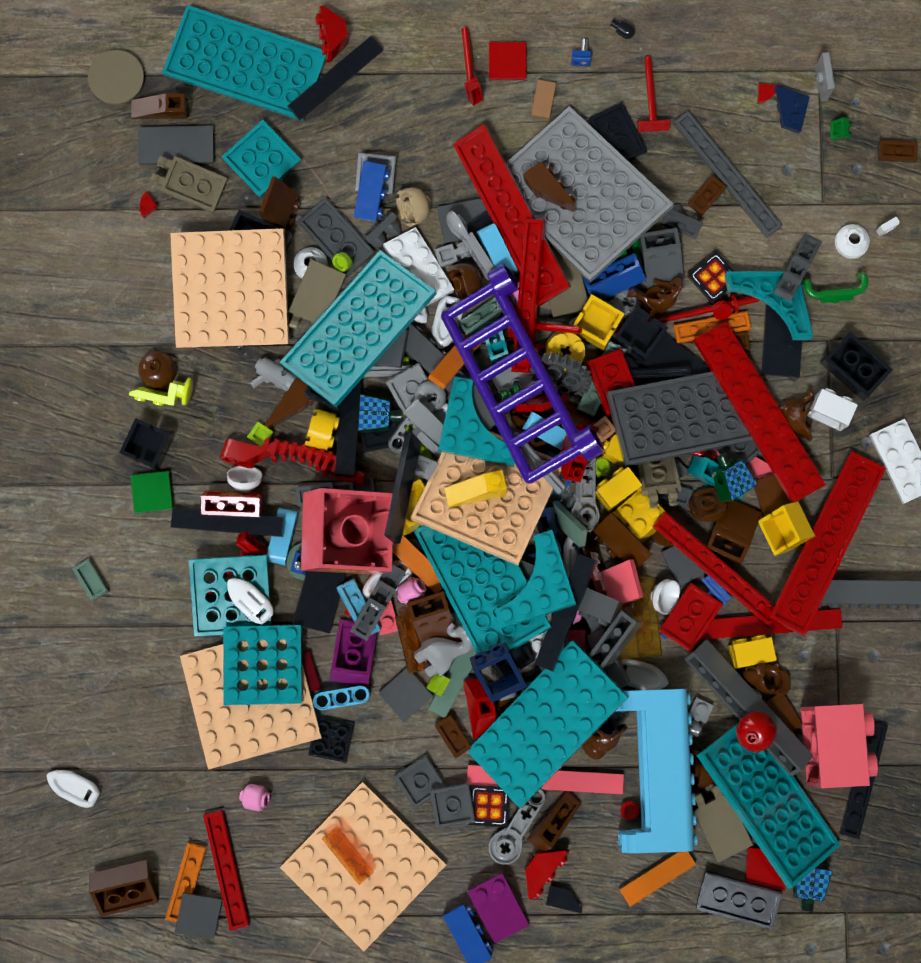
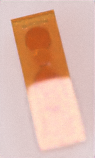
[395,614,426,674]
[322,826,374,885]

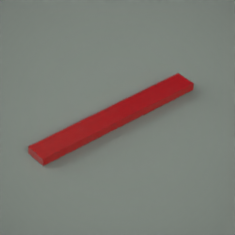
[511,219,546,373]
[652,512,774,627]
[700,609,843,640]

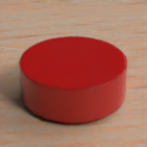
[712,300,732,320]
[620,801,640,821]

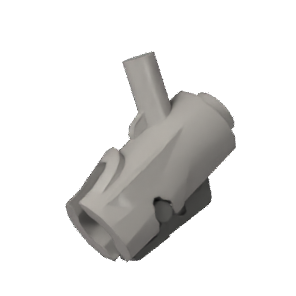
[250,357,298,391]

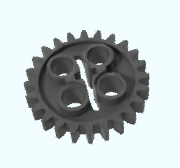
[530,352,592,399]

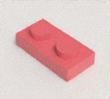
[378,599,398,636]

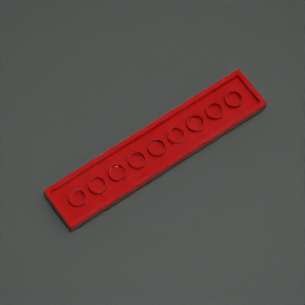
[453,124,571,307]
[693,322,826,503]
[768,451,886,636]

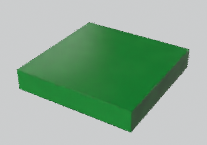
[131,471,173,514]

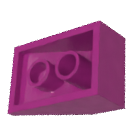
[330,619,376,687]
[467,872,529,944]

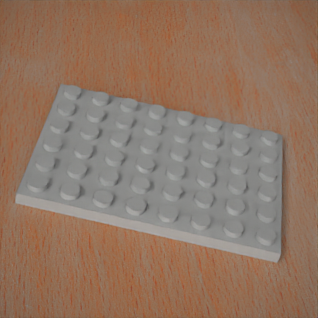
[506,106,674,282]

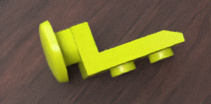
[129,377,193,406]

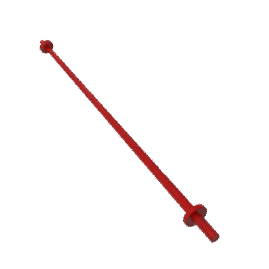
[535,294,759,350]

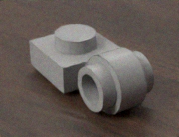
[434,242,472,269]
[688,697,714,737]

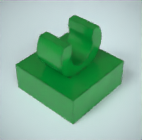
[830,117,852,141]

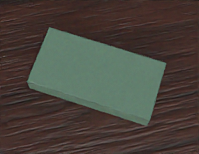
[72,558,109,602]

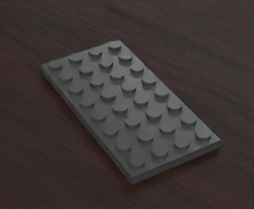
[606,372,753,467]

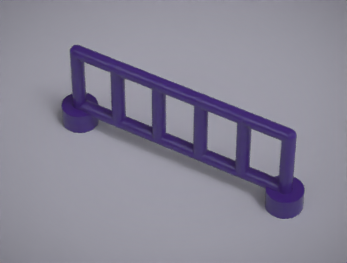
[441,263,605,484]

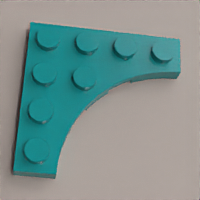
[724,271,813,340]
[438,376,515,467]
[495,530,577,629]

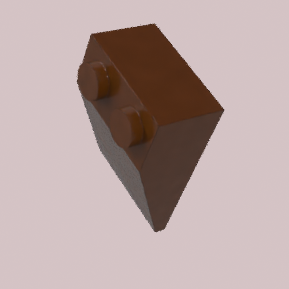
[259,176,301,231]

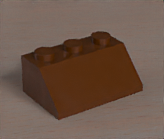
[592,513,652,570]
[89,860,158,917]

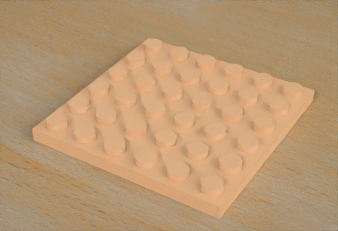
[170,229,289,348]
[411,430,562,566]
[180,640,322,769]
[280,782,447,951]

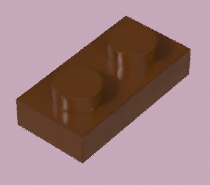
[878,140,918,163]
[688,175,727,217]
[434,715,472,759]

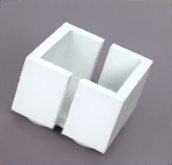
[807,388,858,431]

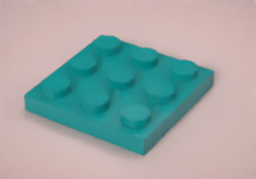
[222,120,301,198]

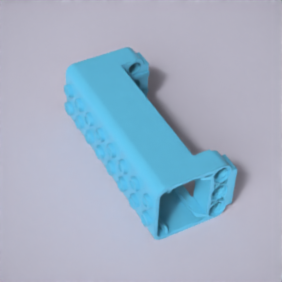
[616,689,697,853]

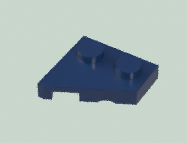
[774,85,810,133]

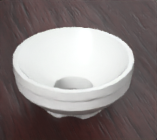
[835,224,870,259]
[294,247,328,279]
[227,466,262,492]
[651,579,680,615]

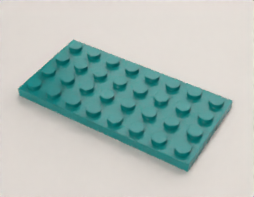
[162,5,326,122]
[280,250,437,407]
[414,525,552,654]
[467,640,629,808]
[696,722,841,889]

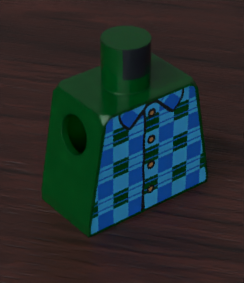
[358,394,402,434]
[712,453,758,502]
[793,867,832,912]

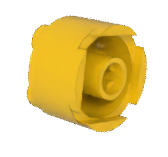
[545,332,585,371]
[305,408,340,451]

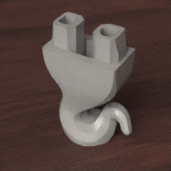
[414,623,474,677]

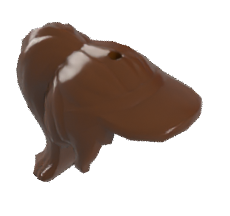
[627,277,684,317]
[779,388,814,441]
[742,662,791,695]
[581,723,628,760]

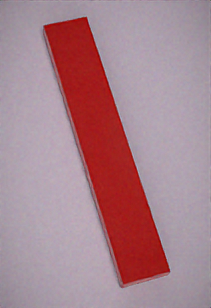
[203,810,250,931]

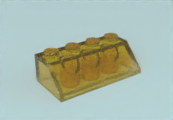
[619,578,662,659]

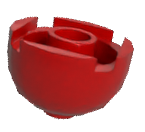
[736,711,777,752]

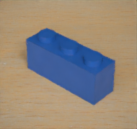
[354,161,390,222]
[583,253,647,300]
[443,903,493,963]

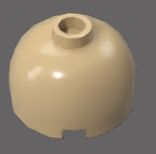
[396,187,431,227]

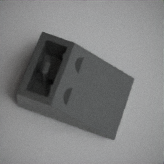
[639,228,685,291]

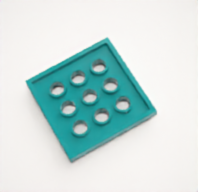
[189,554,272,636]
[223,625,302,706]

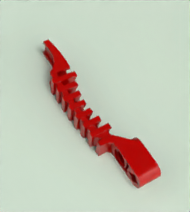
[219,438,366,484]

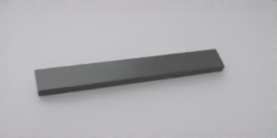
[673,111,782,238]

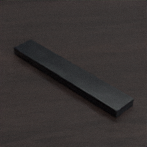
[287,36,383,121]
[335,379,362,478]
[384,432,421,544]
[170,508,285,537]
[534,554,598,672]
[839,722,888,839]

